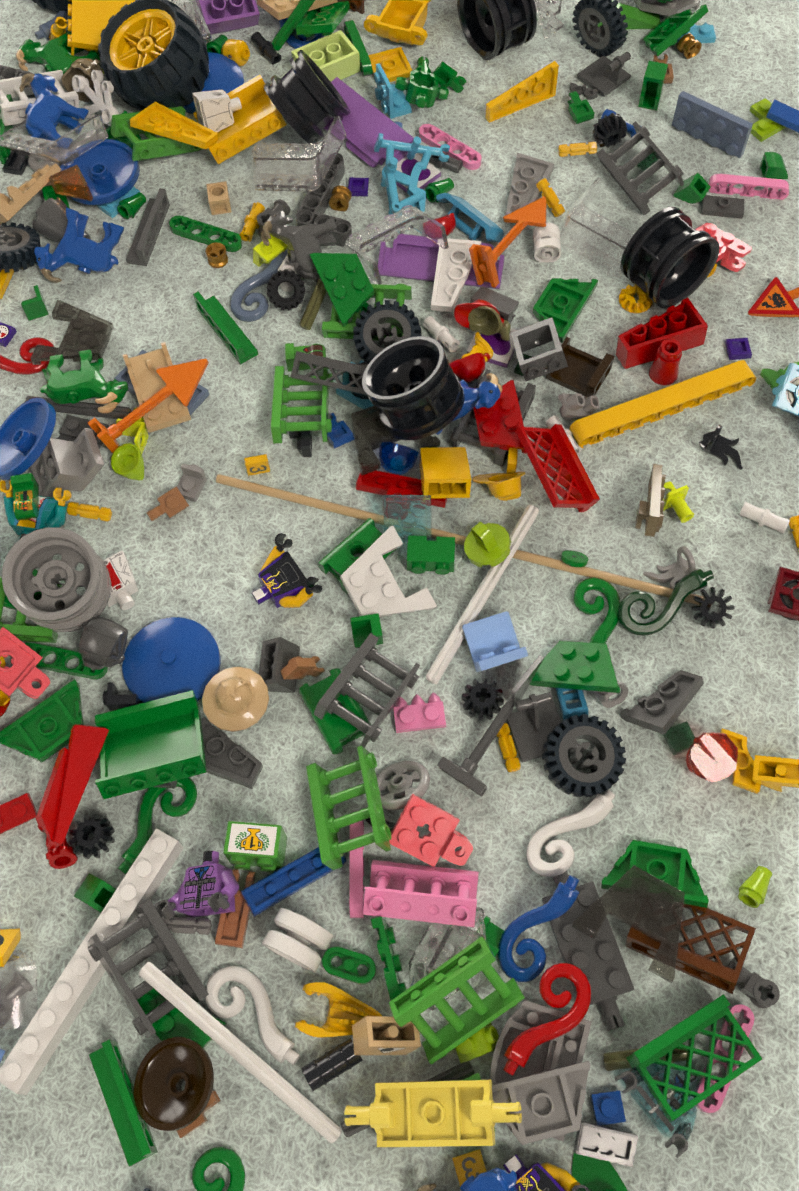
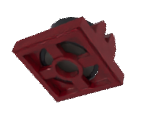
[767,567,799,621]

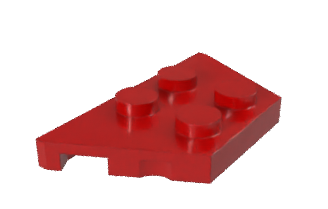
[474,380,527,454]

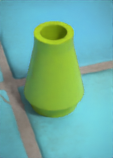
[738,866,772,908]

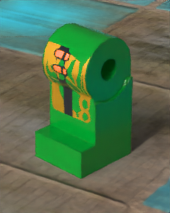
[10,473,39,521]

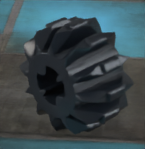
[592,113,627,148]
[691,587,735,629]
[461,678,504,721]
[69,813,115,859]

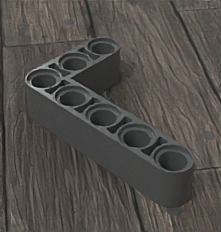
[295,152,353,247]

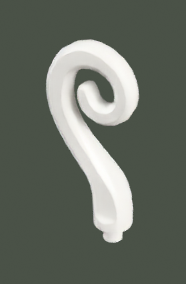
[526,790,615,877]
[205,966,300,1065]

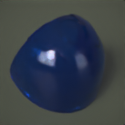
[379,442,419,475]

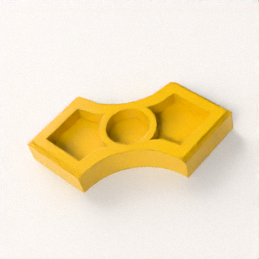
[714,728,761,794]

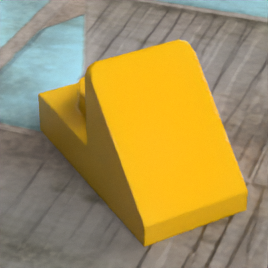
[752,755,799,792]

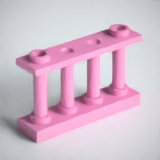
[363,860,479,927]

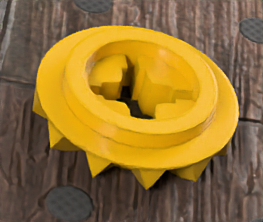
[619,284,653,313]

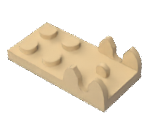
[257,0,338,20]
[0,163,62,225]
[123,342,191,433]

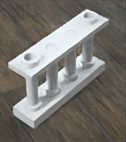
[0,70,79,126]

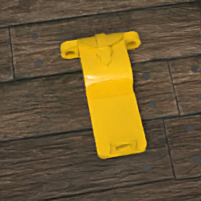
[363,0,431,45]

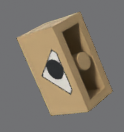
[352,1016,421,1055]

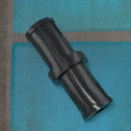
[251,32,281,65]

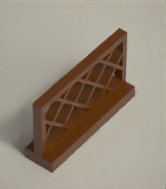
[626,897,756,994]

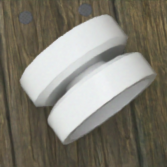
[262,908,333,973]

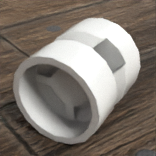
[533,223,561,262]

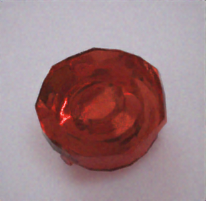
[686,732,738,782]

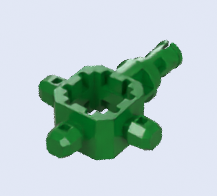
[395,56,449,108]

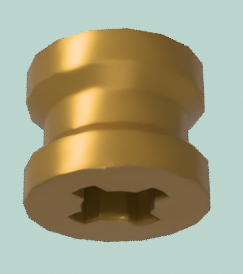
[677,33,702,59]
[329,185,352,212]
[205,242,228,268]

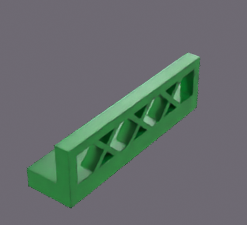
[193,291,258,365]
[89,1039,158,1167]

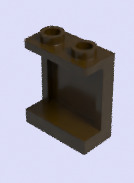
[544,337,614,397]

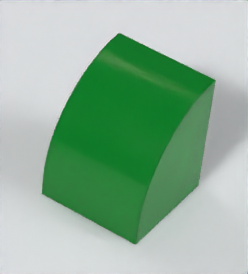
[760,152,788,179]
[673,172,711,204]
[74,873,116,913]

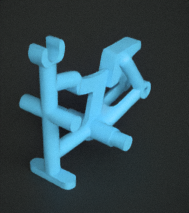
[374,133,450,218]

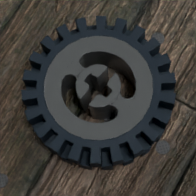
[572,0,628,57]
[0,222,41,273]
[353,300,422,363]
[542,714,626,797]

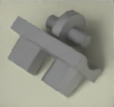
[558,393,600,421]

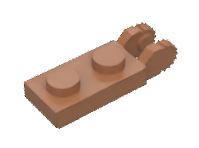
[215,869,256,949]

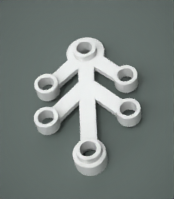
[72,70,119,129]

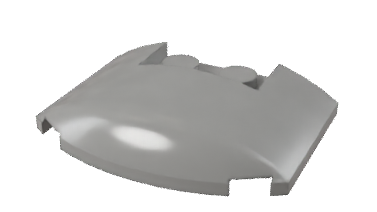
[490,1000,592,1141]

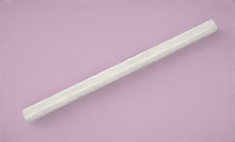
[426,505,539,684]
[139,962,342,1143]

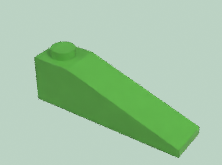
[598,1,660,29]

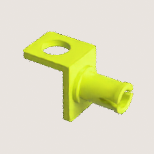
[116,407,149,454]
[663,481,695,523]

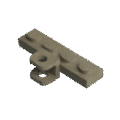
[635,464,666,537]

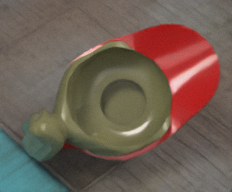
[454,299,511,341]

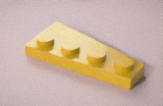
[485,61,559,123]
[129,102,218,149]

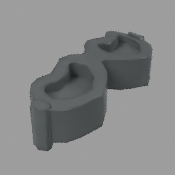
[570,82,598,100]

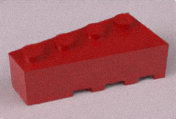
[616,297,708,369]

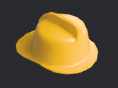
[472,472,526,501]

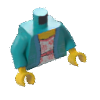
[0,480,72,540]

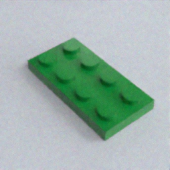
[296,1,350,37]

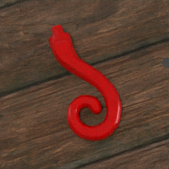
[0,337,56,375]
[503,963,591,1076]

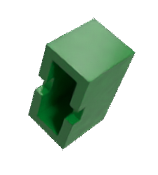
[638,61,668,111]
[407,536,455,575]

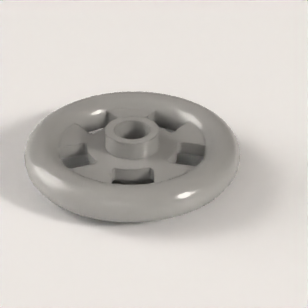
[376,761,430,810]

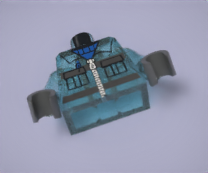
[615,1063,700,1158]

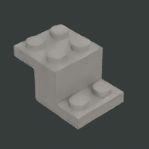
[29,428,104,498]

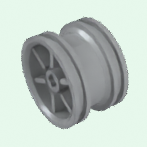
[2,527,111,632]

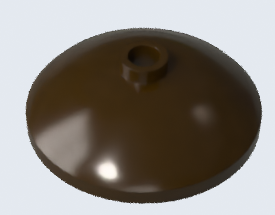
[134,1037,214,1131]

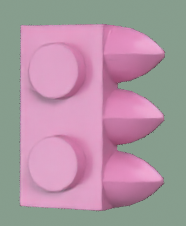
[393,692,446,733]

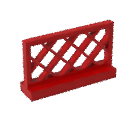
[515,424,600,512]

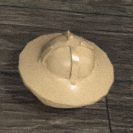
[202,667,269,732]

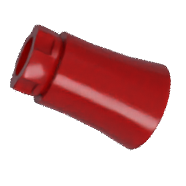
[649,339,682,385]

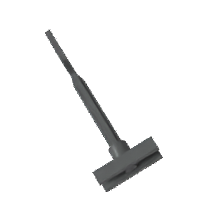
[437,655,544,797]

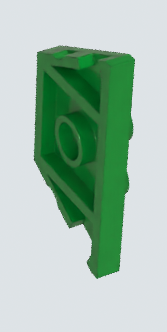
[643,4,709,56]
[310,253,374,327]
[533,278,598,343]
[529,641,620,693]
[0,679,84,763]
[601,840,709,908]

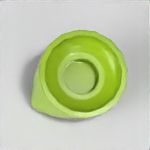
[111,443,144,481]

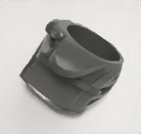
[78,617,128,670]

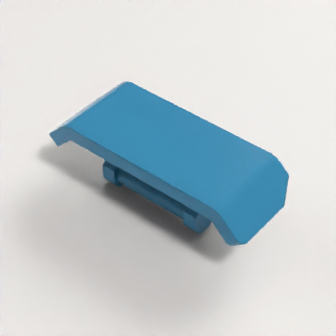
[436,193,504,242]

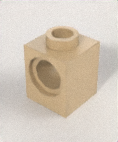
[206,181,231,215]

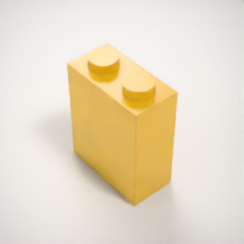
[419,447,471,499]

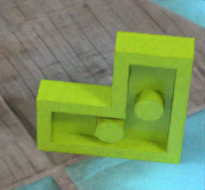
[749,98,786,142]

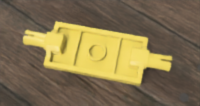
[344,1079,522,1147]

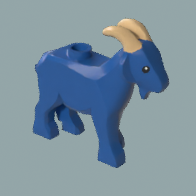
[435,373,502,435]

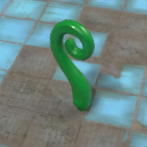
[573,577,621,643]
[118,777,197,875]
[192,1147,245,1191]

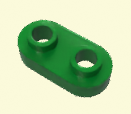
[322,946,376,985]

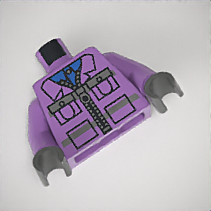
[154,851,239,919]

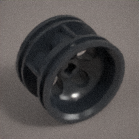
[457,0,537,60]
[620,207,720,309]
[362,336,465,440]

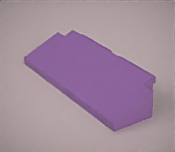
[324,77,414,168]
[377,234,504,289]

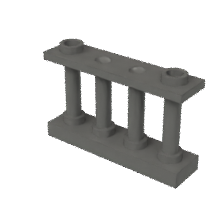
[596,121,684,215]
[450,369,536,467]
[314,633,420,748]
[87,899,209,1038]

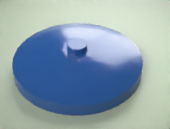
[183,52,244,115]
[59,139,140,205]
[0,398,56,480]
[122,617,221,703]

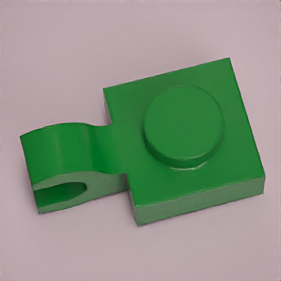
[432,61,466,93]
[567,91,595,124]

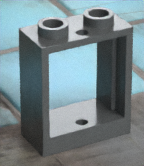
[511,317,568,381]

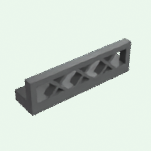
[126,188,170,266]
[290,351,367,395]

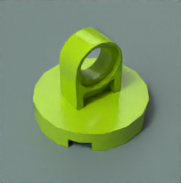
[464,522,512,567]

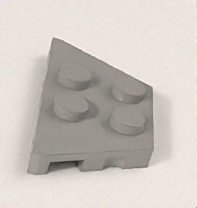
[634,0,700,16]
[492,1061,590,1145]

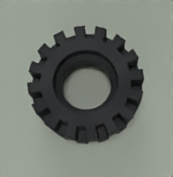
[267,269,305,311]

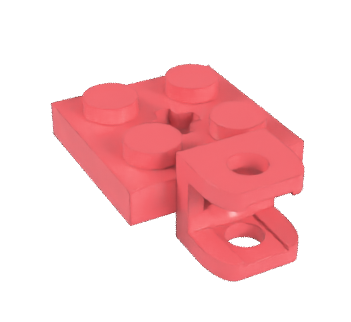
[695,222,752,272]
[0,627,50,699]
[389,794,473,867]

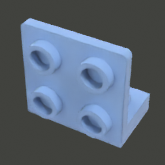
[462,611,528,672]

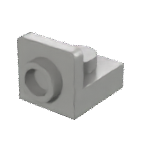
[177,464,207,502]

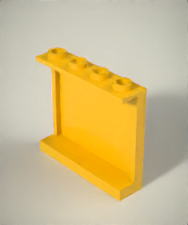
[68,0,135,56]
[193,75,287,164]

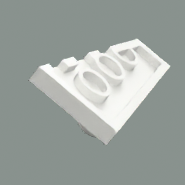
[431,238,482,312]

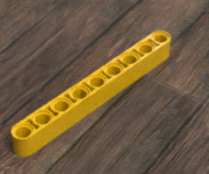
[569,360,757,448]

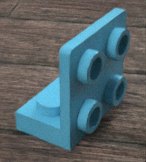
[374,63,412,119]

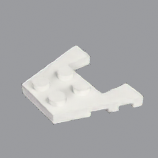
[340,526,437,617]

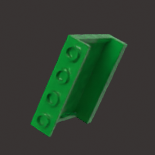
[95,690,207,799]

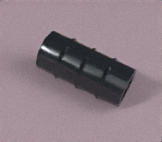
[301,1038,363,1091]

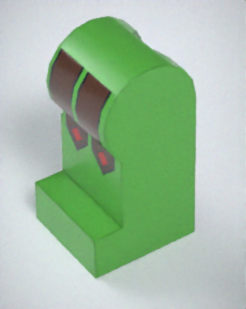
[285,343,326,371]

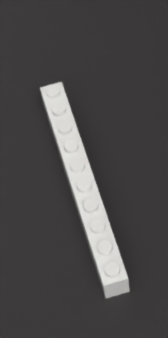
[0,828,184,1095]

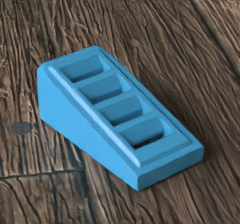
[555,688,589,721]

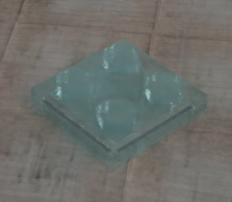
[383,495,432,542]

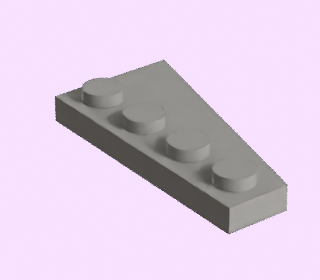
[506,153,554,215]

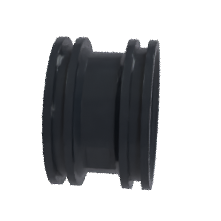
[263,50,351,147]

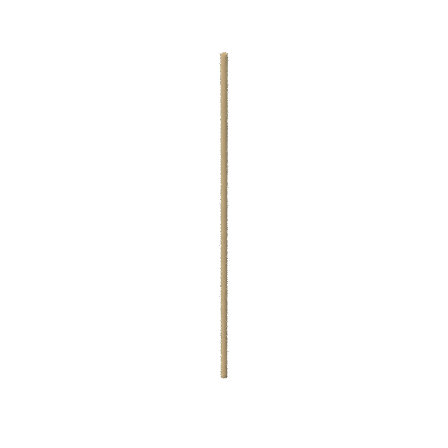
[216,474,712,608]

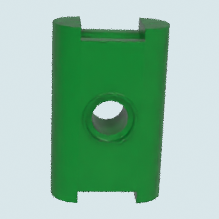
[317,518,396,593]
[299,668,372,755]

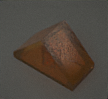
[49,165,93,201]

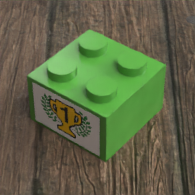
[223,821,287,873]

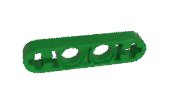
[343,20,373,77]
[169,215,242,252]
[24,642,108,680]

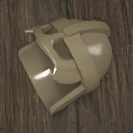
[61,58,102,102]

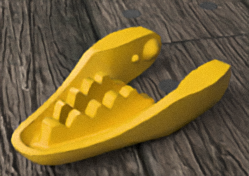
[295,982,382,1037]

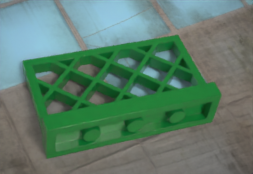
[626,994,762,1122]

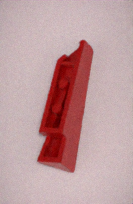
[36,724,109,850]

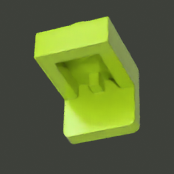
[455,1023,499,1063]

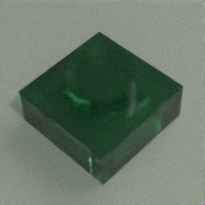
[663,721,698,756]

